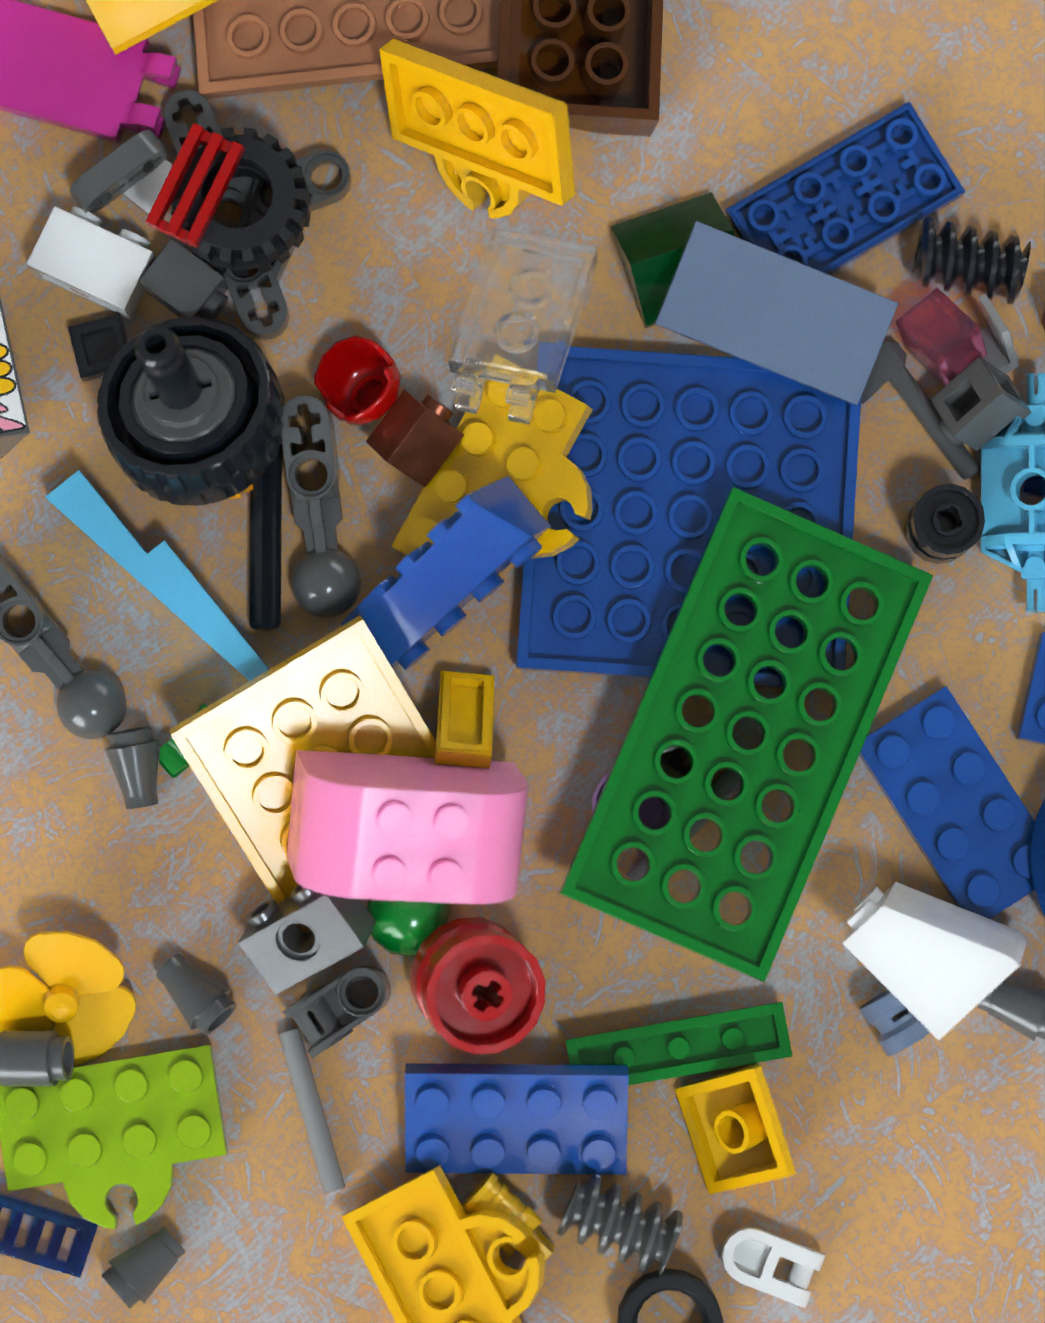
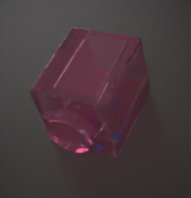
[895,288,987,387]

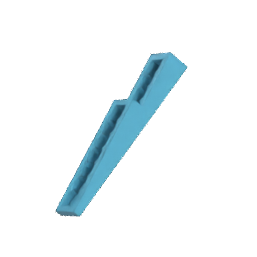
[45,470,269,681]

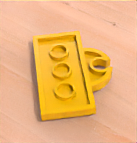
[379,39,576,218]
[391,356,593,600]
[341,1165,545,1323]

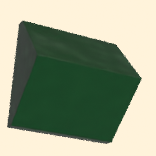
[610,192,735,328]

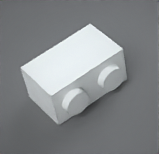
[26,206,156,320]

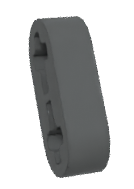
[70,129,168,213]

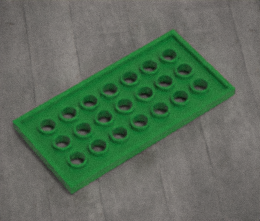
[558,487,934,982]

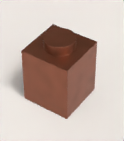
[366,389,464,487]

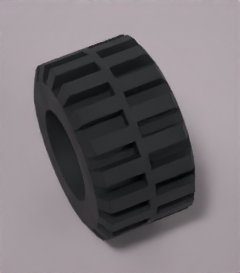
[171,127,311,276]

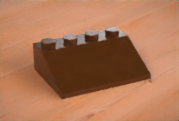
[497,0,663,137]

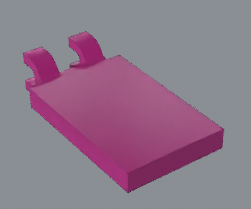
[0,0,182,143]

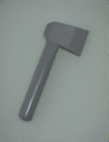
[861,341,980,479]

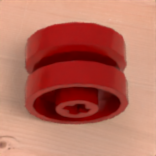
[411,917,546,1054]

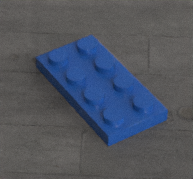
[859,686,1035,919]
[405,1063,628,1175]

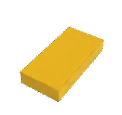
[435,671,495,769]

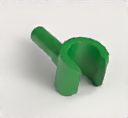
[159,703,208,778]

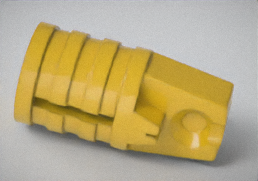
[461,1172,555,1261]

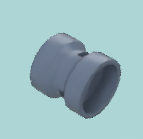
[859,989,931,1056]

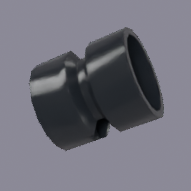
[904,484,985,564]

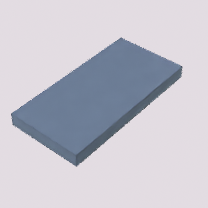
[654,221,899,405]

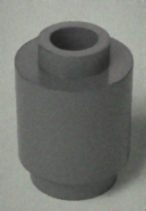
[0,1030,75,1087]

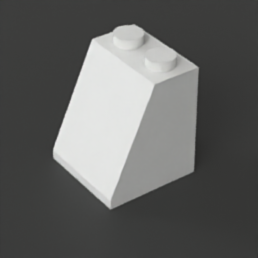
[843,882,1028,1040]

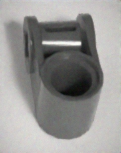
[283,966,391,1058]

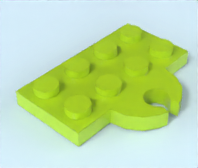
[0,1045,229,1229]

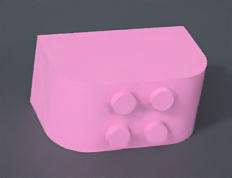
[287,750,528,904]

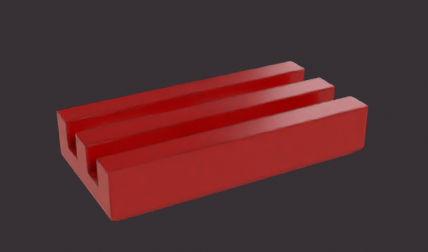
[145,122,245,249]

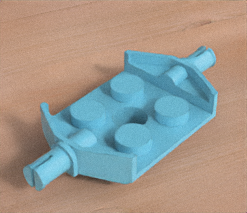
[981,373,1045,613]

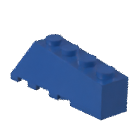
[340,476,551,670]

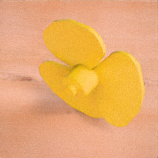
[0,931,136,1066]

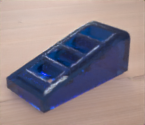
[0,1191,98,1278]

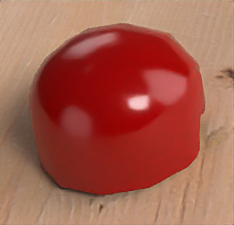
[314,335,401,426]

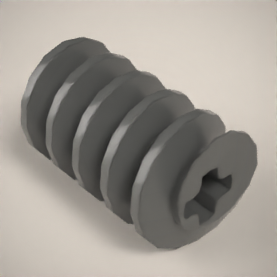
[557,1173,683,1278]

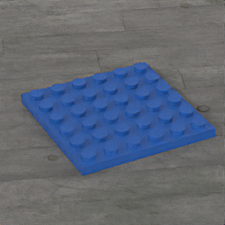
[516,344,861,690]

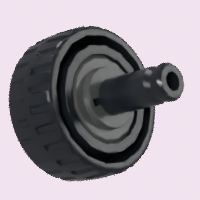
[97,317,285,506]

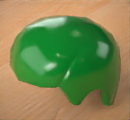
[366,899,451,957]

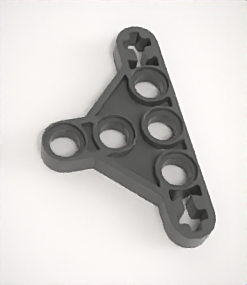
[164,90,352,340]

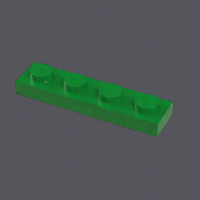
[565,1002,793,1086]

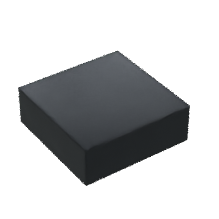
[68,314,128,382]

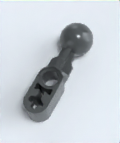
[281,395,361,618]
[0,556,127,739]

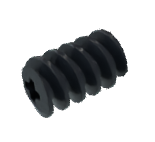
[912,217,1031,305]

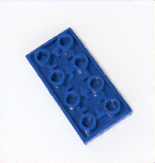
[725,101,965,275]

